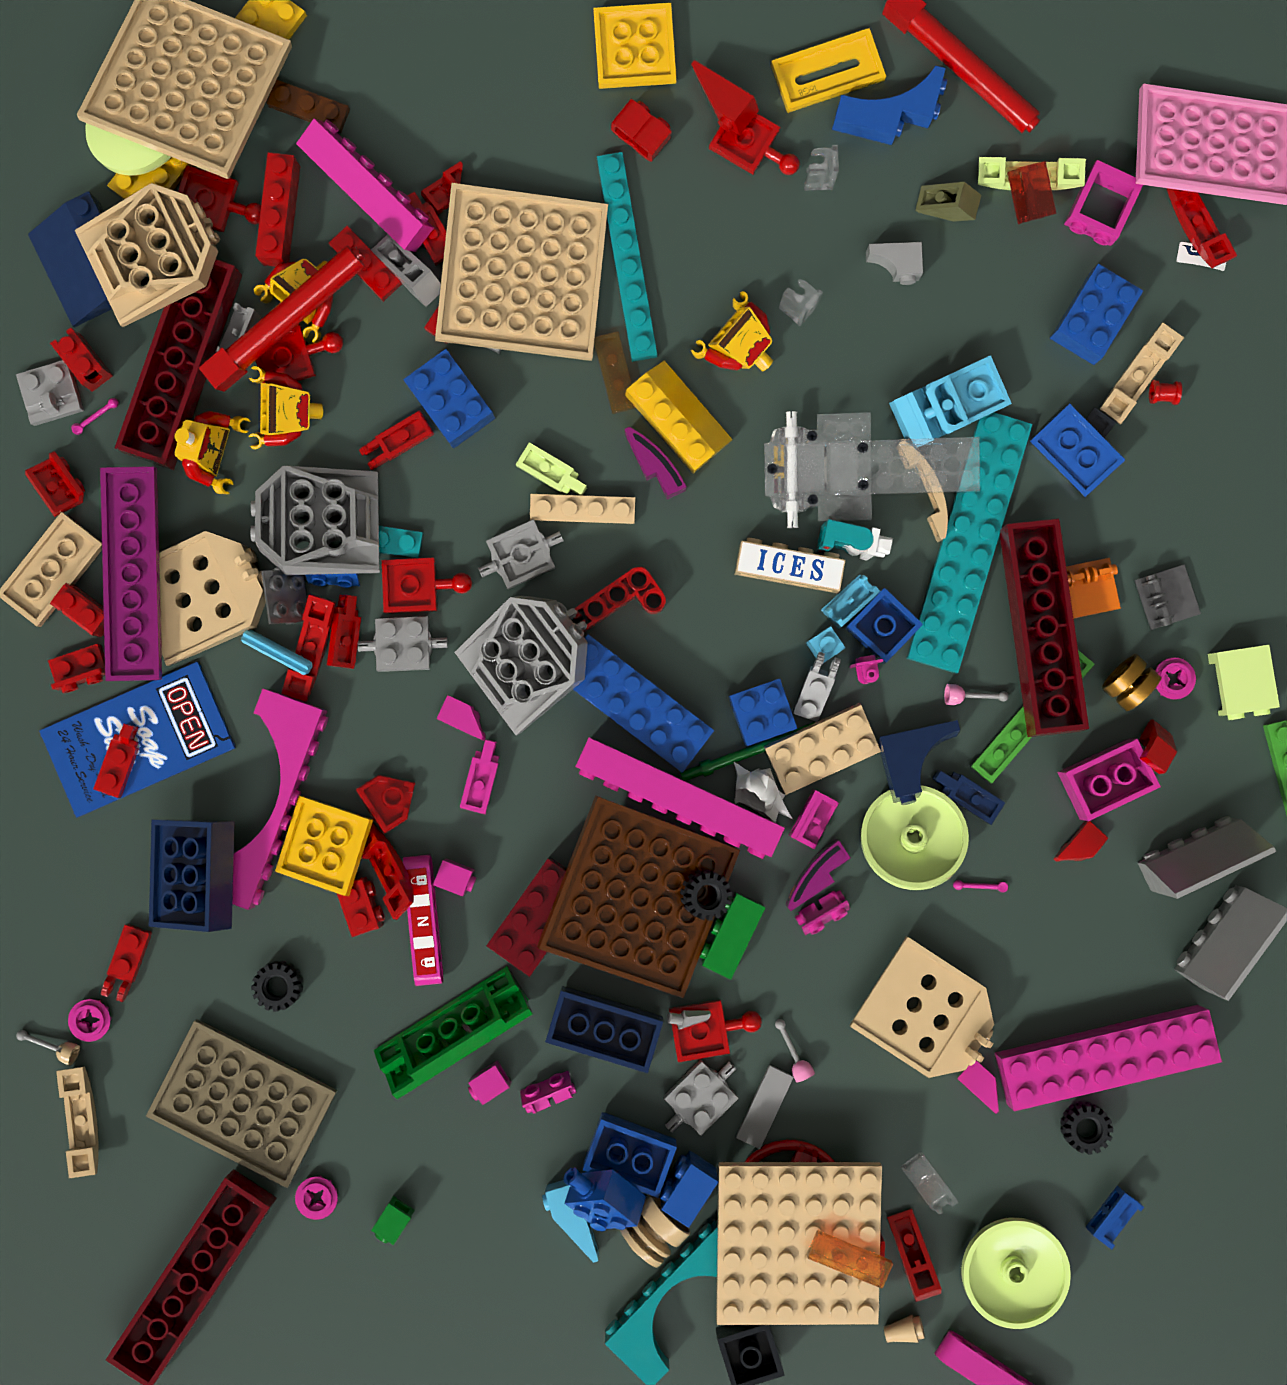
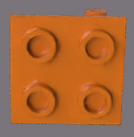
[1066,558,1121,618]

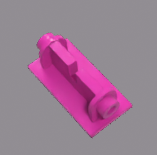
[849,655,883,684]
[795,890,850,936]
[520,1070,577,1114]

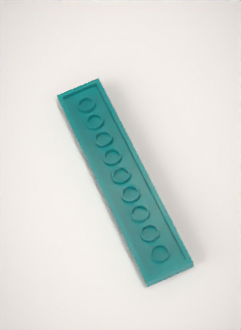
[906,412,1033,674]

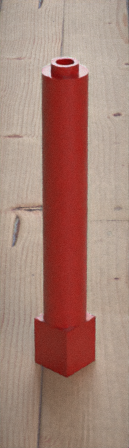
[882,0,1040,134]
[199,245,365,392]

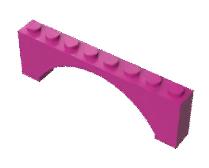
[232,689,328,910]

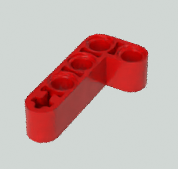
[574,567,666,633]

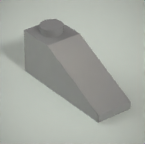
[371,234,441,307]

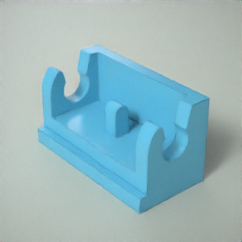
[821,575,881,629]

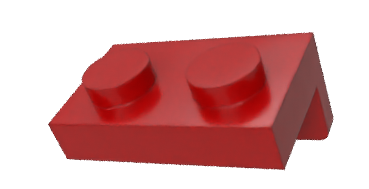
[25,451,85,517]

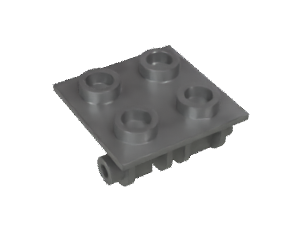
[1134,564,1201,630]
[261,570,307,624]

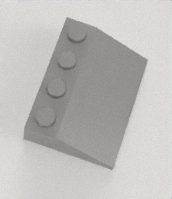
[1137,816,1276,899]
[1174,885,1287,1001]

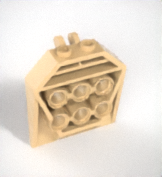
[75,183,220,327]
[159,531,266,666]
[849,936,994,1078]

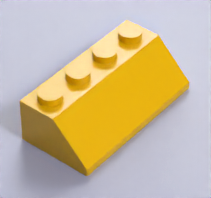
[625,360,733,474]

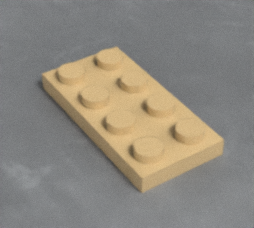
[0,512,102,627]
[763,703,881,795]

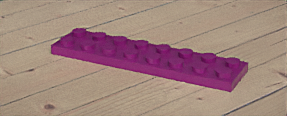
[100,467,162,681]

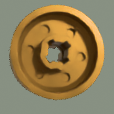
[1102,654,1162,711]

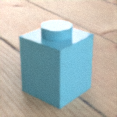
[806,626,845,663]

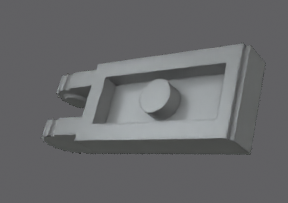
[793,652,841,722]

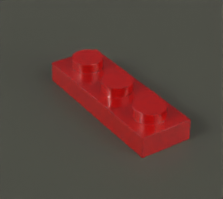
[329,226,402,302]

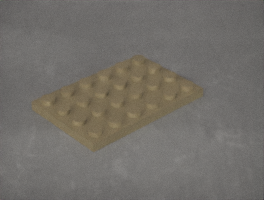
[146,1019,338,1188]

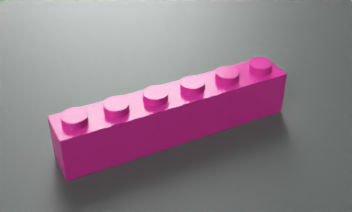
[296,118,434,252]

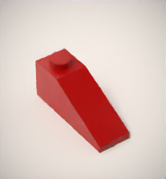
[691,60,759,135]
[887,1209,942,1302]

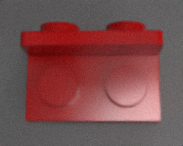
[48,644,105,693]
[337,876,385,937]

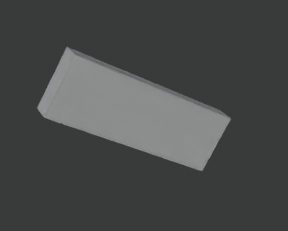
[736,1064,794,1149]

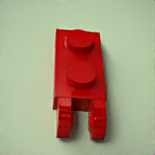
[359,411,434,470]
[101,924,152,1002]

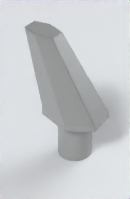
[667,1010,711,1029]

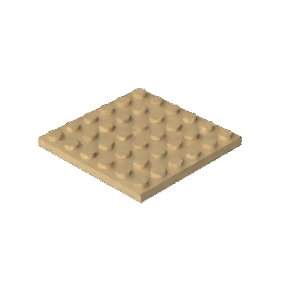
[77,0,292,179]
[435,183,608,361]
[716,1162,882,1325]

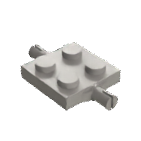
[478,520,563,589]
[358,616,448,672]
[663,1059,739,1135]

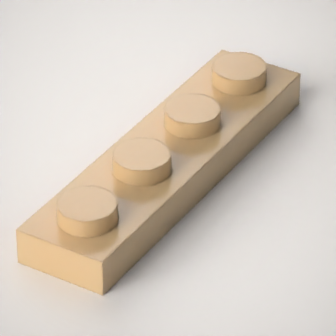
[530,494,635,524]

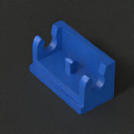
[1086,1185,1144,1250]

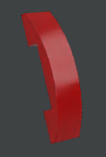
[1167,188,1237,268]
[281,594,335,702]
[361,823,414,920]

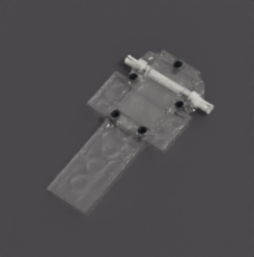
[764,411,980,528]

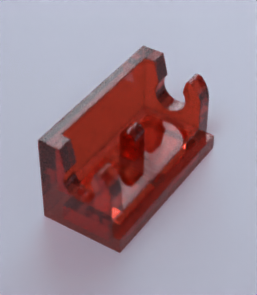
[1007,161,1056,224]

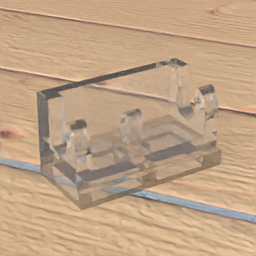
[804,145,839,191]
[779,280,823,326]
[901,1151,958,1214]

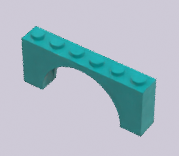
[605,1220,718,1385]

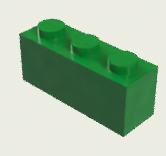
[699,891,766,979]

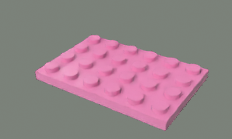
[1136,84,1287,205]

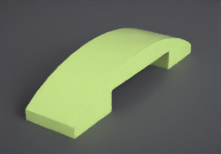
[978,157,1086,191]

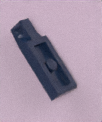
[932,770,1005,825]

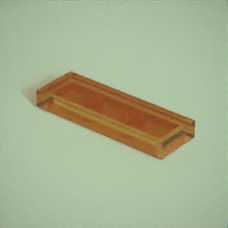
[594,331,636,414]
[806,1230,893,1289]

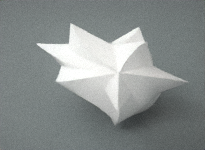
[734,762,792,823]

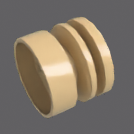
[620,1195,691,1268]

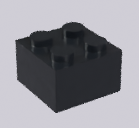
[716,1325,785,1385]

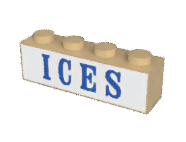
[734,538,845,593]

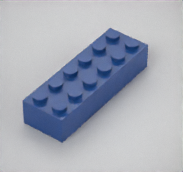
[573,634,714,772]

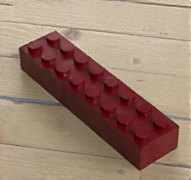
[115,260,242,470]
[1000,519,1089,737]
[106,1169,277,1385]

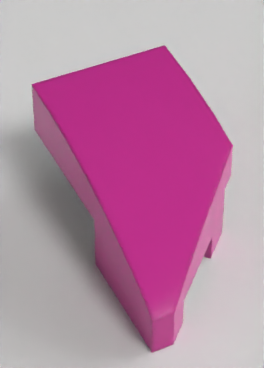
[437,695,486,741]
[957,1060,999,1114]

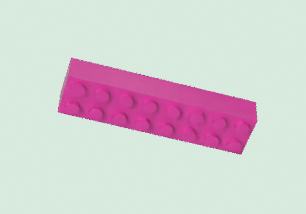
[575,738,785,859]
[994,1005,1222,1111]

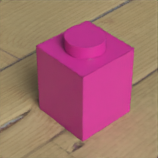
[433,858,477,897]
[468,1060,512,1105]

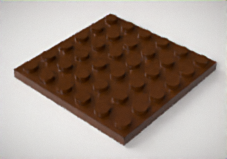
[537,795,740,998]

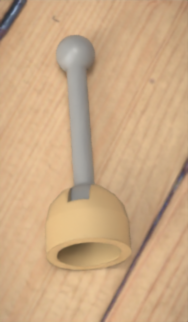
[16,1030,80,1065]

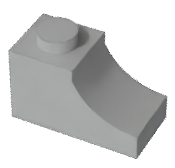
[866,242,923,285]

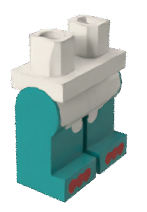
[816,519,893,560]

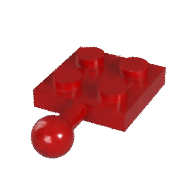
[709,114,800,175]
[178,165,261,232]
[256,324,343,383]
[381,558,472,613]
[669,999,762,1062]

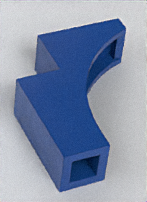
[832,66,947,145]

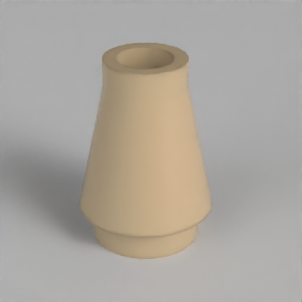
[884,1315,925,1343]

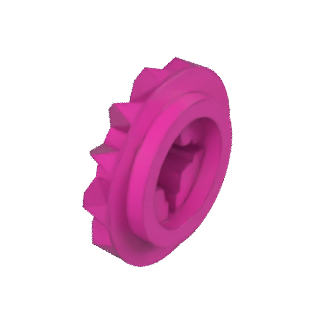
[1155,658,1196,699]
[68,998,112,1042]
[295,1176,338,1220]

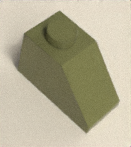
[915,182,981,222]

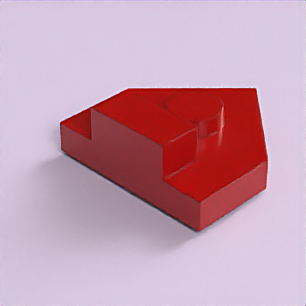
[356,775,415,834]

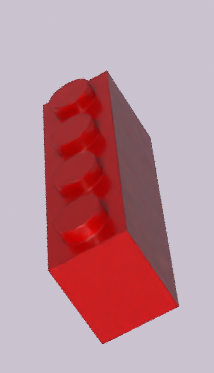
[255,152,301,267]

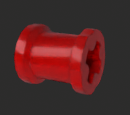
[1148,380,1182,405]

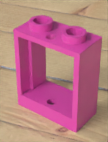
[1064,160,1143,246]

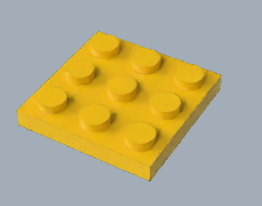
[593,3,676,89]
[275,796,373,896]

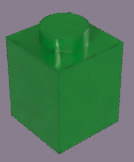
[371,1196,415,1245]

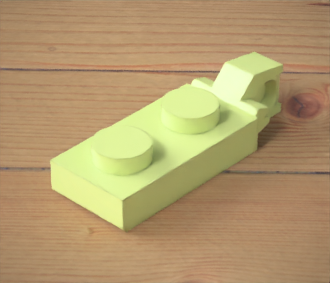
[516,443,587,495]

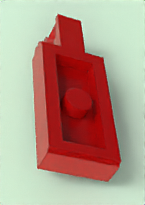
[407,192,446,265]
[327,595,361,669]
[93,723,139,798]

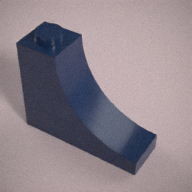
[878,720,960,805]

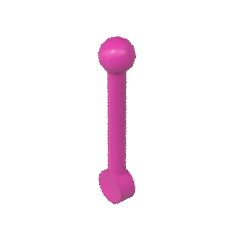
[71,398,119,435]
[953,880,1008,892]

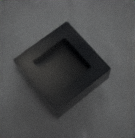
[1086,407,1116,438]

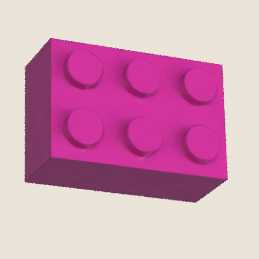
[1057,739,1161,821]

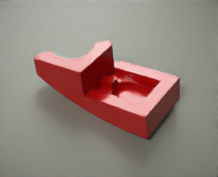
[421,161,463,215]
[1053,821,1108,862]

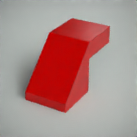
[1139,719,1177,774]

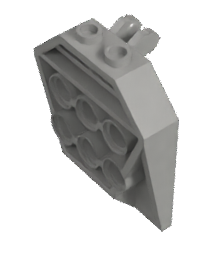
[250,466,380,575]
[455,595,588,736]

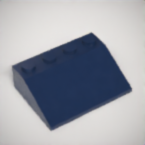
[28,191,112,328]
[149,819,234,932]

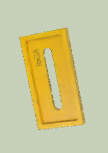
[771,28,886,113]

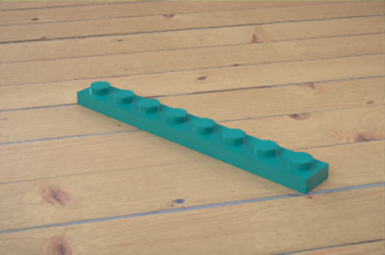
[597,152,657,362]

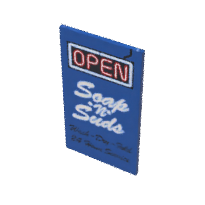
[40,662,236,818]

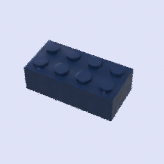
[545,986,663,1073]

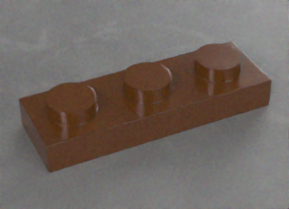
[267,80,350,133]

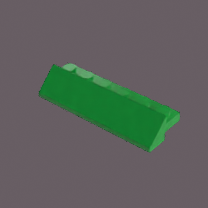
[373,966,533,1100]

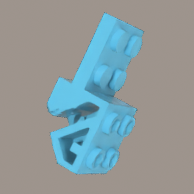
[889,355,1012,449]

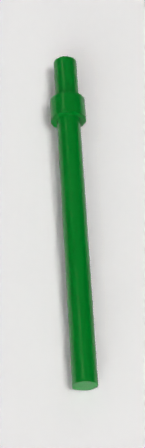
[680,718,825,781]

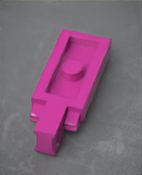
[460,739,500,814]

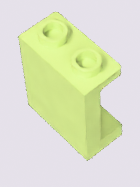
[1208,645,1280,720]

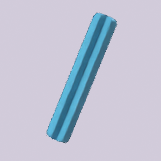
[241,630,313,675]

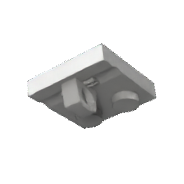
[16,360,84,426]

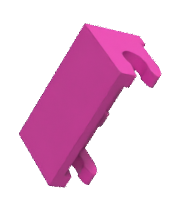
[789,789,839,849]

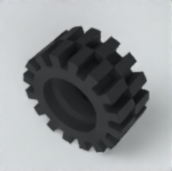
[680,869,732,921]
[251,961,303,1012]
[1060,1102,1113,1155]

